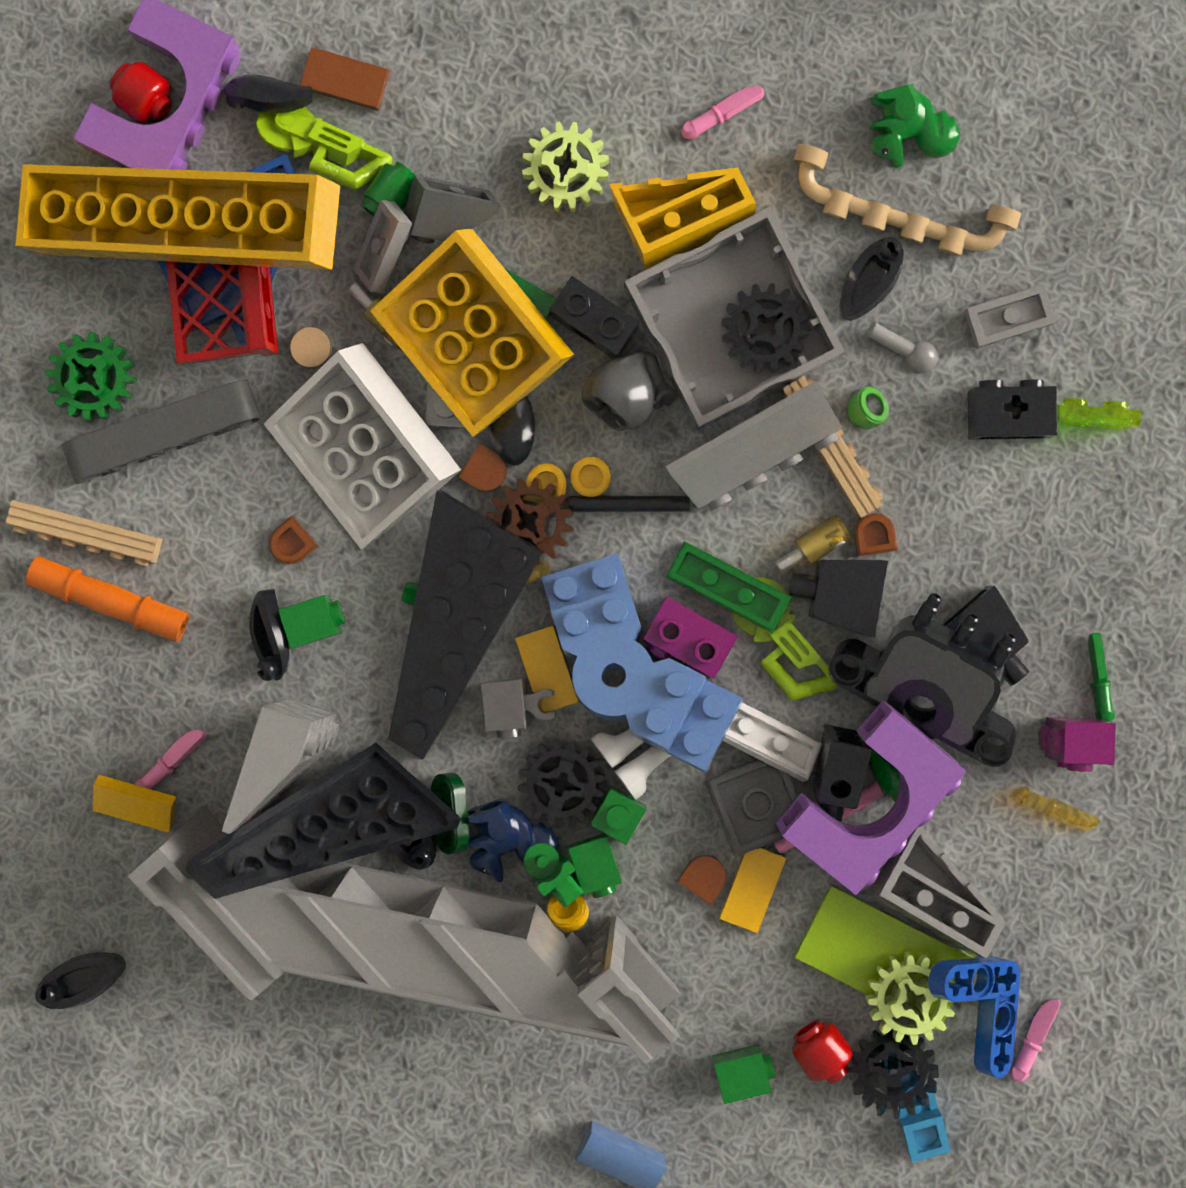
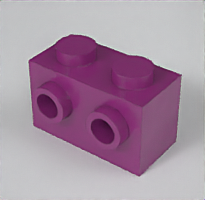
[642,597,738,679]
[1039,717,1116,772]

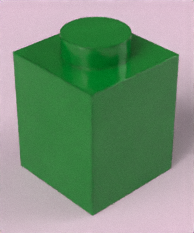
[278,595,346,649]
[590,785,646,845]
[568,833,622,898]
[712,1044,776,1104]

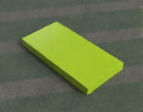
[794,884,973,1032]

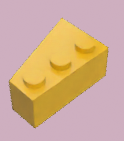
[609,167,756,270]

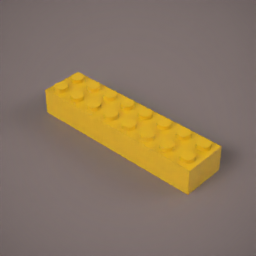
[15,164,340,270]

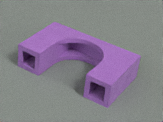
[73,0,241,170]
[775,700,966,895]

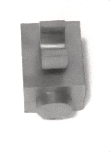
[481,678,557,738]

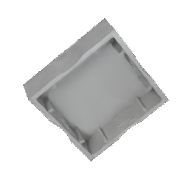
[624,206,845,431]

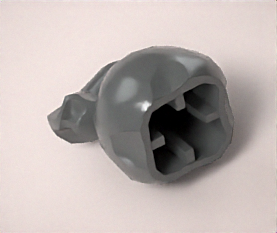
[582,351,678,431]

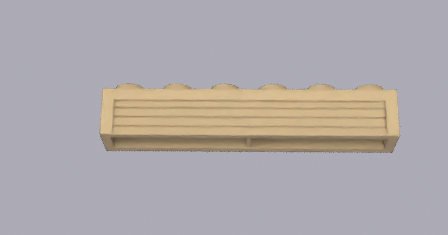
[781,376,883,519]
[5,500,163,566]

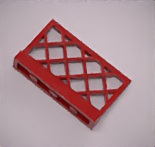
[166,261,279,365]

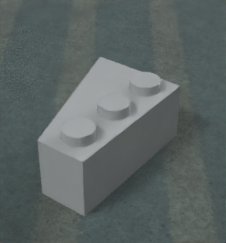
[868,826,1006,959]

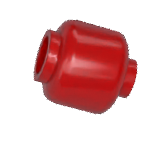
[110,62,173,123]
[792,1019,853,1084]

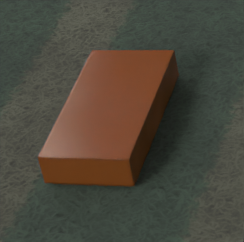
[300,47,390,111]

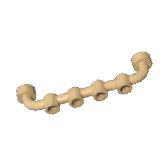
[793,144,1021,256]

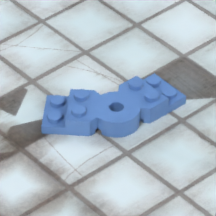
[541,553,743,773]

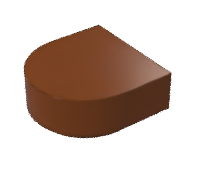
[459,443,507,492]
[853,513,898,557]
[269,516,319,564]
[677,855,726,904]

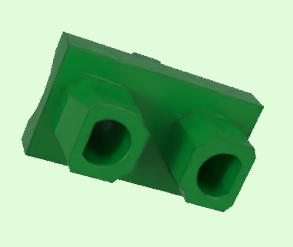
[523,842,584,908]

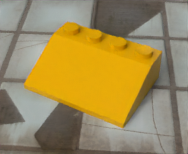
[370,229,575,437]

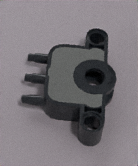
[828,593,1016,767]

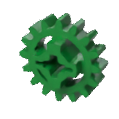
[45,332,137,421]

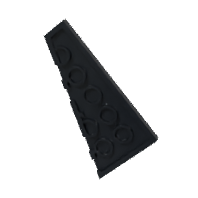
[388,489,544,760]
[186,743,461,899]

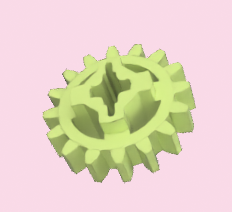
[522,121,609,212]
[865,952,955,1045]

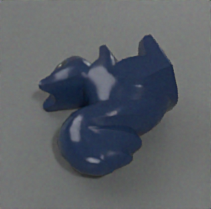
[467,799,559,882]

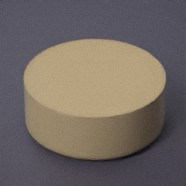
[290,327,332,369]

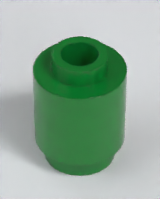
[360,161,414,217]

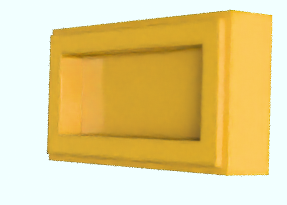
[515,626,579,712]
[92,775,176,833]
[719,847,787,934]

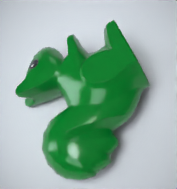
[869,84,960,168]

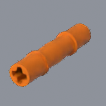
[25,556,190,643]

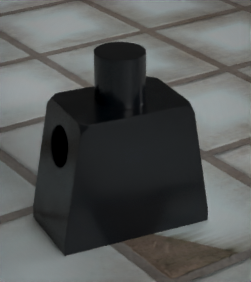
[788,560,888,637]
[942,586,1029,686]
[812,724,872,822]

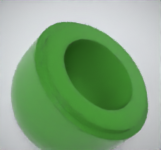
[847,387,889,429]

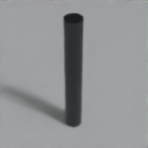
[569,496,690,512]

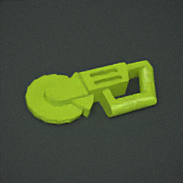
[256,107,393,191]
[731,577,839,701]

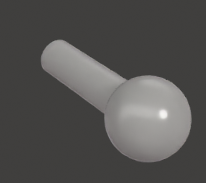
[867,322,938,373]

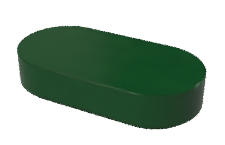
[431,772,469,855]

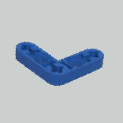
[928,957,1020,1078]

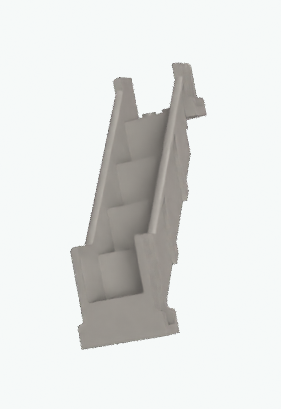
[128,806,680,1064]

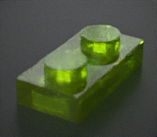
[1057,398,1142,430]

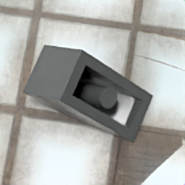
[404,174,500,244]

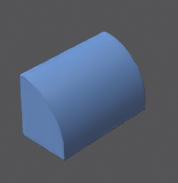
[575,1121,666,1188]

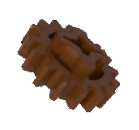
[486,478,574,566]

